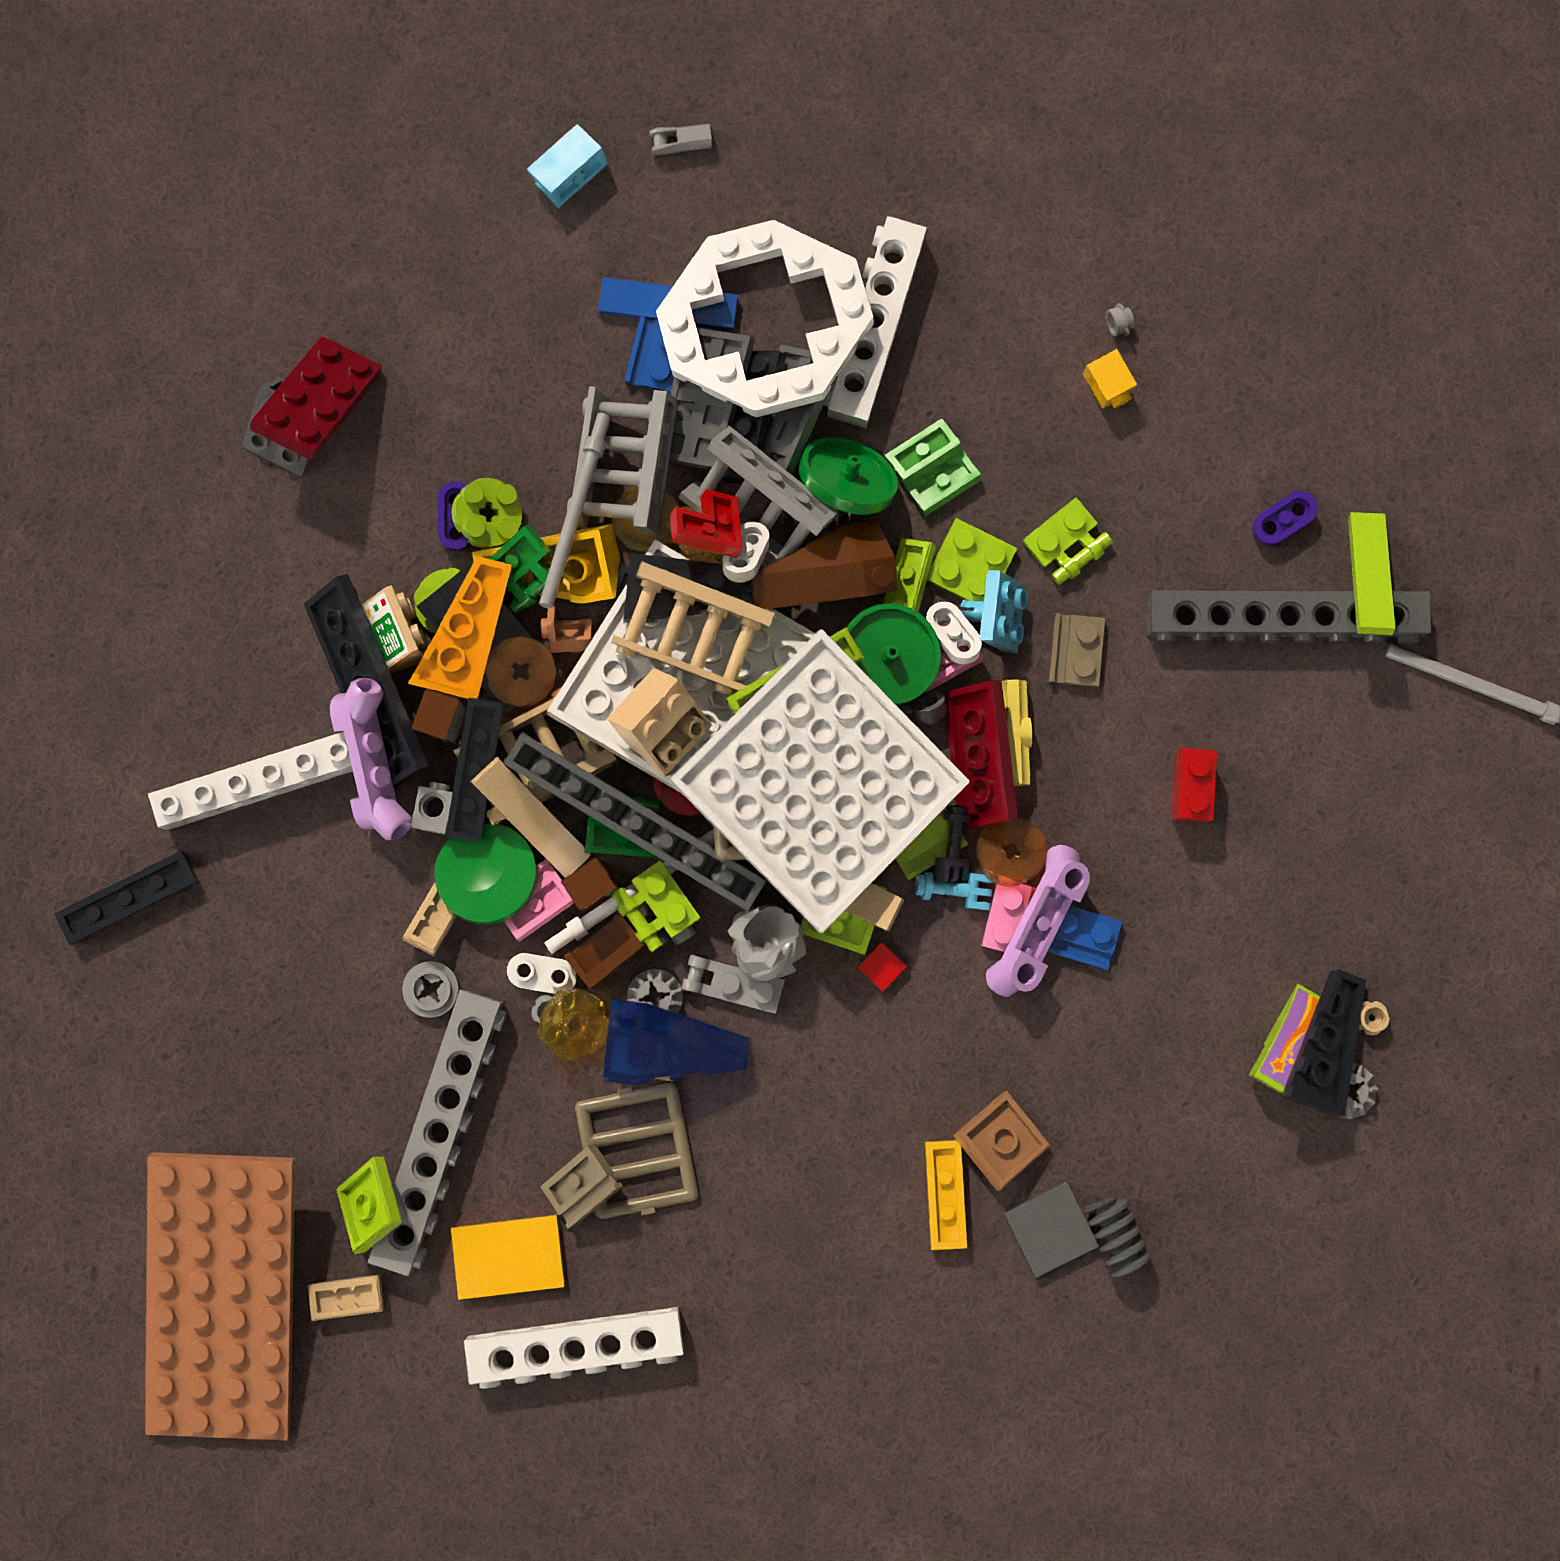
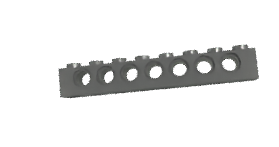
[1147,590,1431,644]
[503,732,766,911]

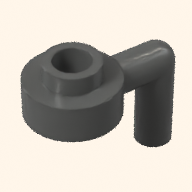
[896,691,947,724]

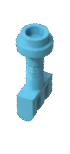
[915,872,993,911]

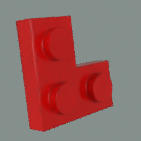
[670,489,743,558]

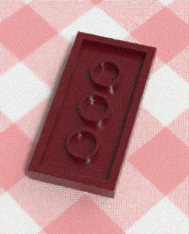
[250,336,382,461]
[943,680,1018,829]

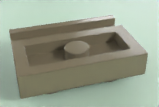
[1048,613,1105,688]
[540,1144,623,1229]

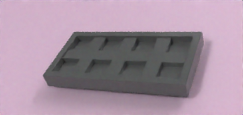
[669,328,755,470]
[763,344,835,476]

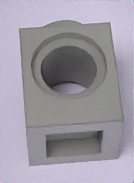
[411,782,453,835]

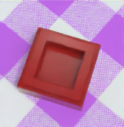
[857,942,907,992]

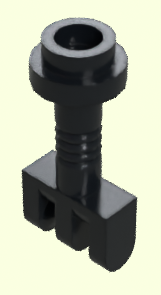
[934,805,971,883]

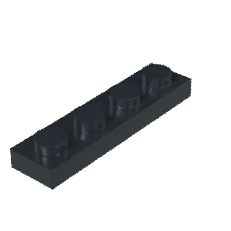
[721,350,786,483]
[445,697,504,842]
[54,851,199,945]

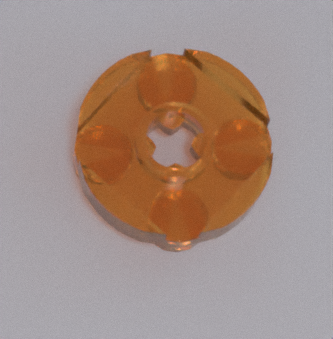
[486,637,556,707]
[975,817,1047,887]

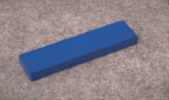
[598,277,738,331]

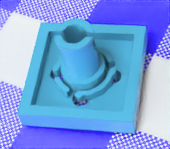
[960,570,1028,653]

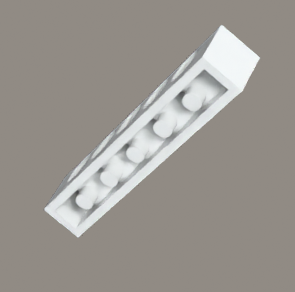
[824,216,927,428]
[148,732,353,830]
[464,1307,684,1388]

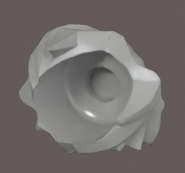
[727,904,806,981]

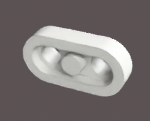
[723,522,769,582]
[926,602,982,665]
[507,953,577,994]

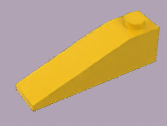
[472,524,620,604]

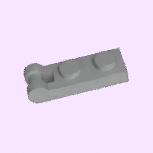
[681,955,785,1014]

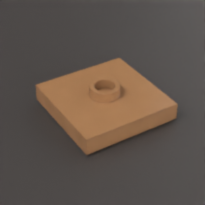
[953,1090,1051,1191]

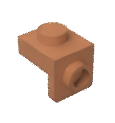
[541,605,593,653]

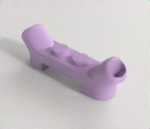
[330,678,412,840]
[986,845,1090,997]

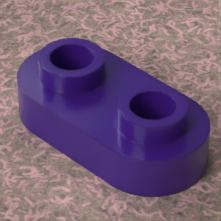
[438,481,471,552]
[1252,491,1317,546]

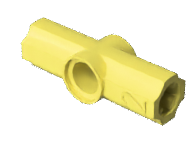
[1002,680,1032,786]

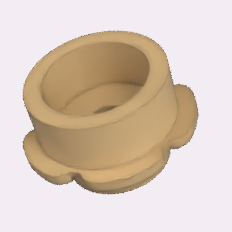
[1359,1001,1389,1036]

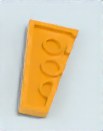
[408,556,512,699]

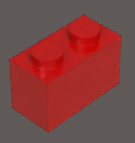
[1171,748,1217,823]

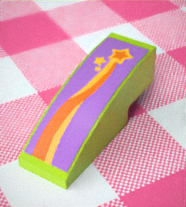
[1249,984,1320,1094]

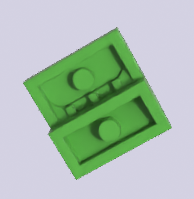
[885,418,982,517]

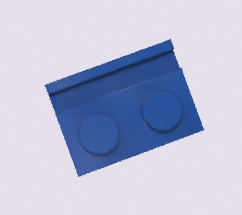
[624,316,675,393]
[1047,905,1123,970]

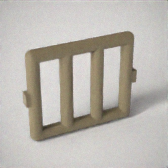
[575,1082,699,1219]

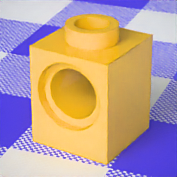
[1083,349,1137,409]

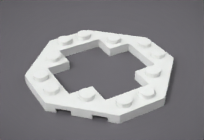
[656,220,874,417]

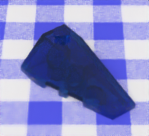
[602,999,749,1085]

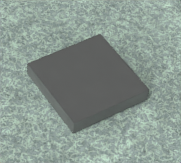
[1003,1181,1099,1278]

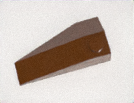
[751,519,898,609]

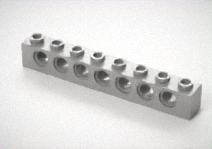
[368,990,507,1276]

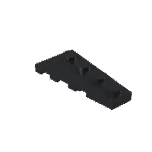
[623,553,760,623]
[1281,970,1366,1117]

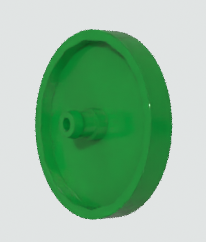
[799,437,898,515]
[847,604,941,705]
[434,823,538,925]

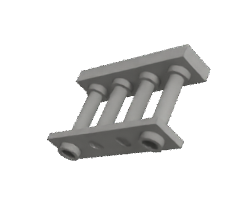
[567,386,678,535]
[678,426,838,567]

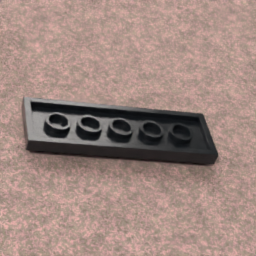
[304,574,429,789]

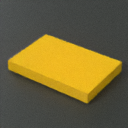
[451,1215,565,1300]

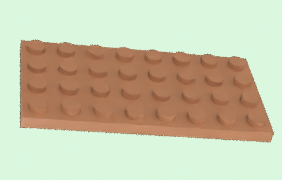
[145,1152,295,1440]

